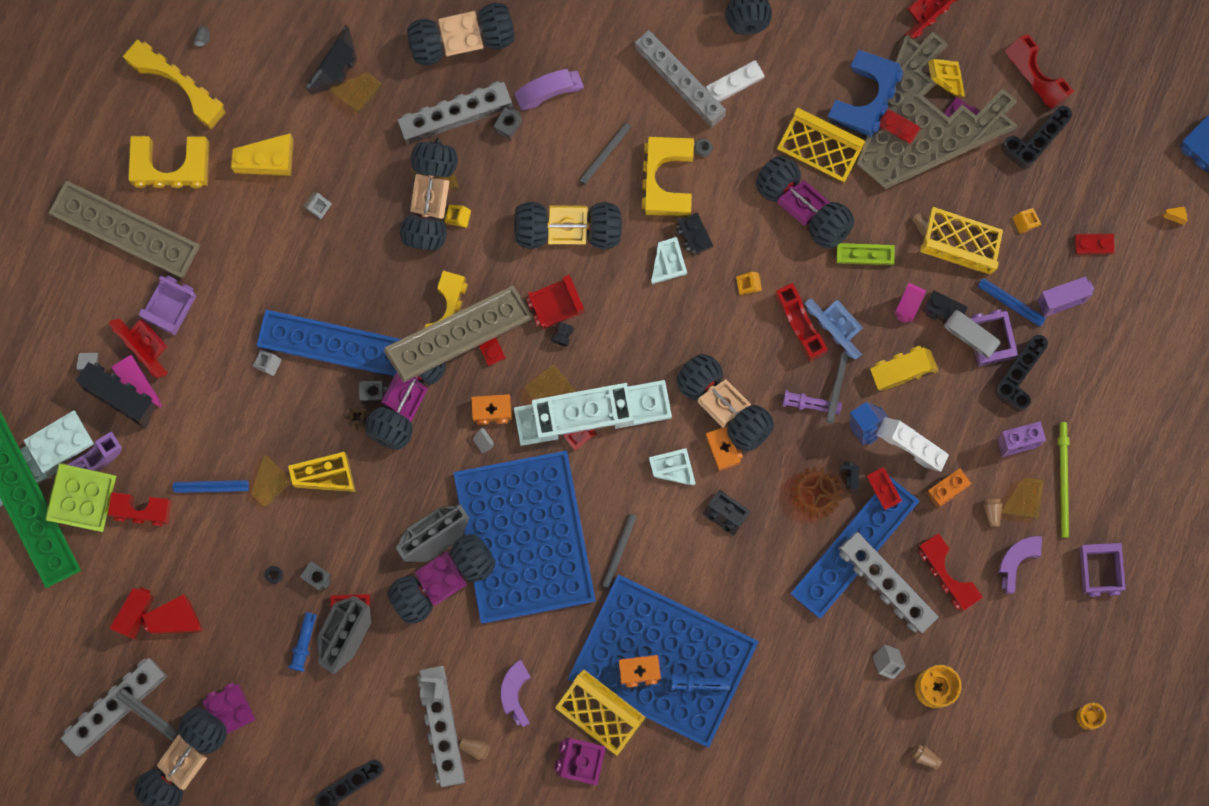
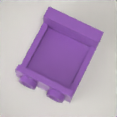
[139,276,197,336]

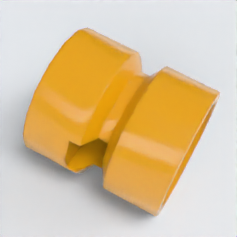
[1076,703,1106,730]

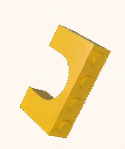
[129,136,209,188]
[642,137,694,217]

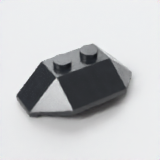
[306,25,357,94]

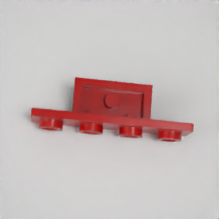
[904,0,958,39]
[108,319,168,378]

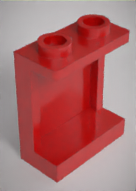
[526,274,585,330]

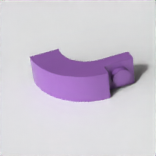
[67,432,122,472]
[998,536,1042,594]
[501,660,531,727]

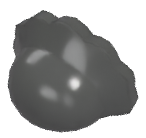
[194,25,210,47]

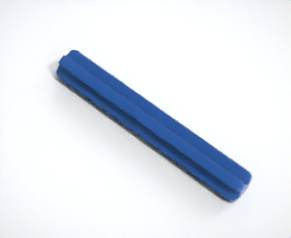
[978,278,1046,326]
[173,480,249,493]

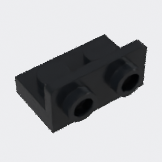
[675,212,713,256]
[923,290,968,324]
[839,462,859,494]
[703,490,751,536]

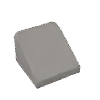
[303,192,332,219]
[252,350,281,376]
[77,353,99,372]
[473,428,494,453]

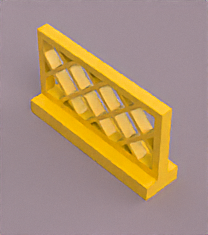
[777,107,865,183]
[920,207,1003,275]
[555,670,646,756]

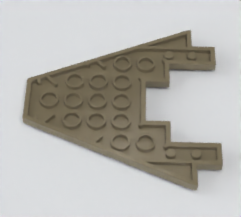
[857,32,1017,189]

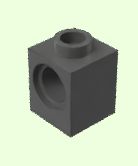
[494,108,522,140]
[359,381,388,404]
[300,561,332,592]

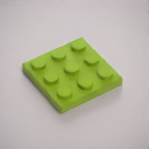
[45,463,116,532]

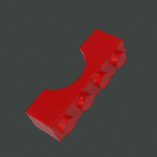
[1005,34,1074,109]
[775,283,828,363]
[918,533,983,612]

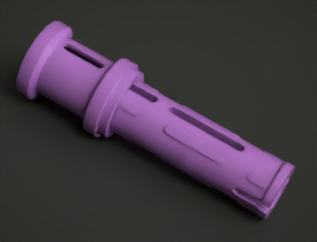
[782,390,842,415]

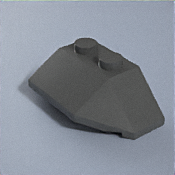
[395,504,470,562]
[317,596,371,674]

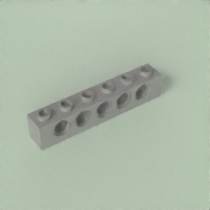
[635,30,726,128]
[398,82,513,145]
[838,532,938,633]
[61,658,168,756]
[417,666,466,787]

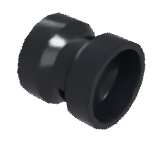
[551,322,574,347]

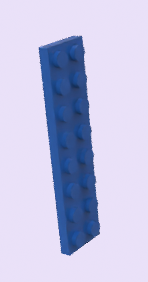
[256,310,401,377]
[790,477,919,619]

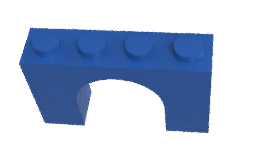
[828,49,903,137]
[1179,115,1209,174]

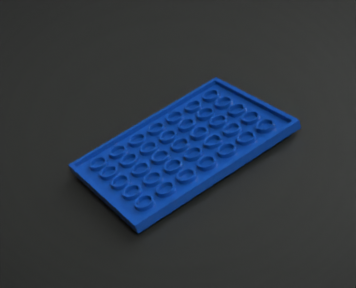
[454,450,596,624]
[568,574,759,748]

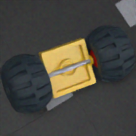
[514,201,622,249]

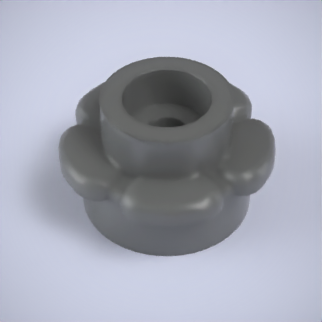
[694,139,713,157]

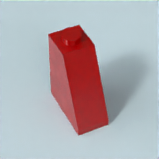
[110,587,154,640]
[142,594,204,635]

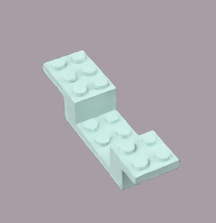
[514,380,672,446]
[0,411,94,507]

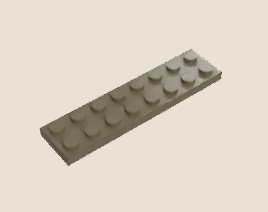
[49,180,200,279]
[383,286,533,382]

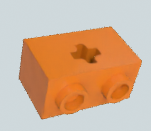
[471,394,512,425]
[706,426,743,472]
[926,468,971,509]
[619,655,661,688]

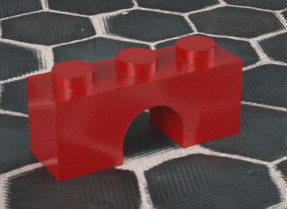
[108,492,172,527]

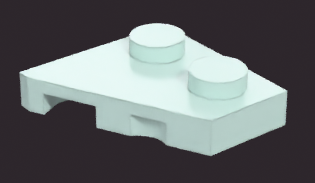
[651,237,687,284]
[649,448,696,486]

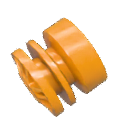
[915,665,961,708]

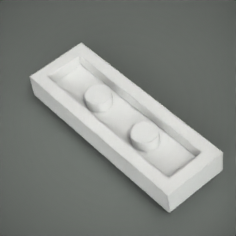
[706,60,765,102]

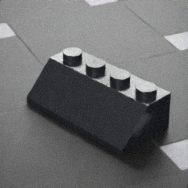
[75,362,155,429]

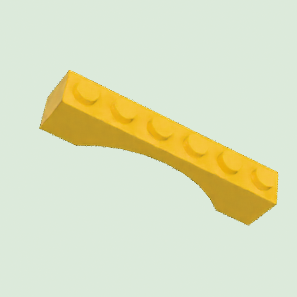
[123,40,226,129]

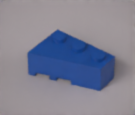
[850,402,889,446]

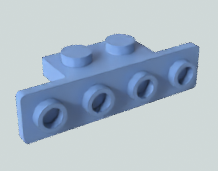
[804,299,863,359]

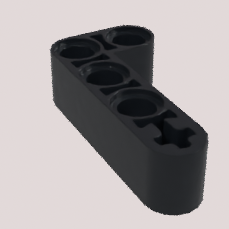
[1002,106,1072,169]
[995,335,1048,412]
[315,760,385,806]

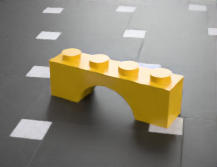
[425,271,468,328]

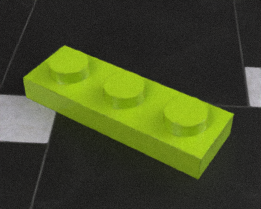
[837,243,895,266]

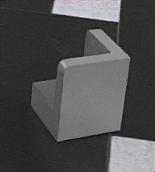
[873,644,906,679]
[420,677,445,700]

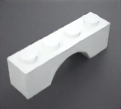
[876,417,949,472]

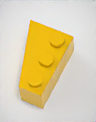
[231,133,294,176]
[870,346,939,391]
[288,452,356,492]

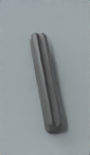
[116,689,179,742]

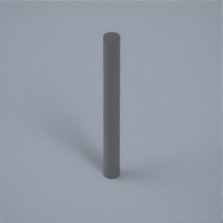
[579,123,631,185]
[826,352,848,424]
[602,514,637,588]

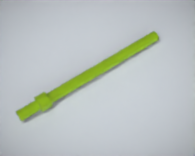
[1058,422,1070,538]

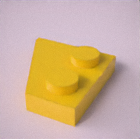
[928,59,965,99]

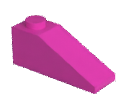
[894,283,927,323]
[111,355,163,408]

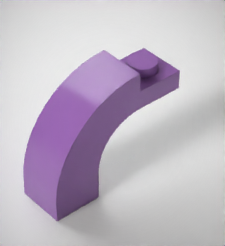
[515,69,584,110]

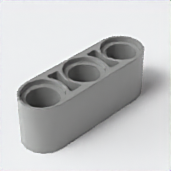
[944,310,1001,358]

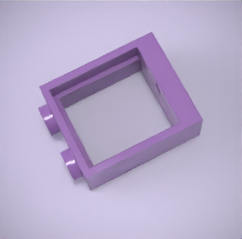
[1037,276,1094,317]
[971,309,1018,366]
[997,422,1046,457]
[1079,543,1126,597]

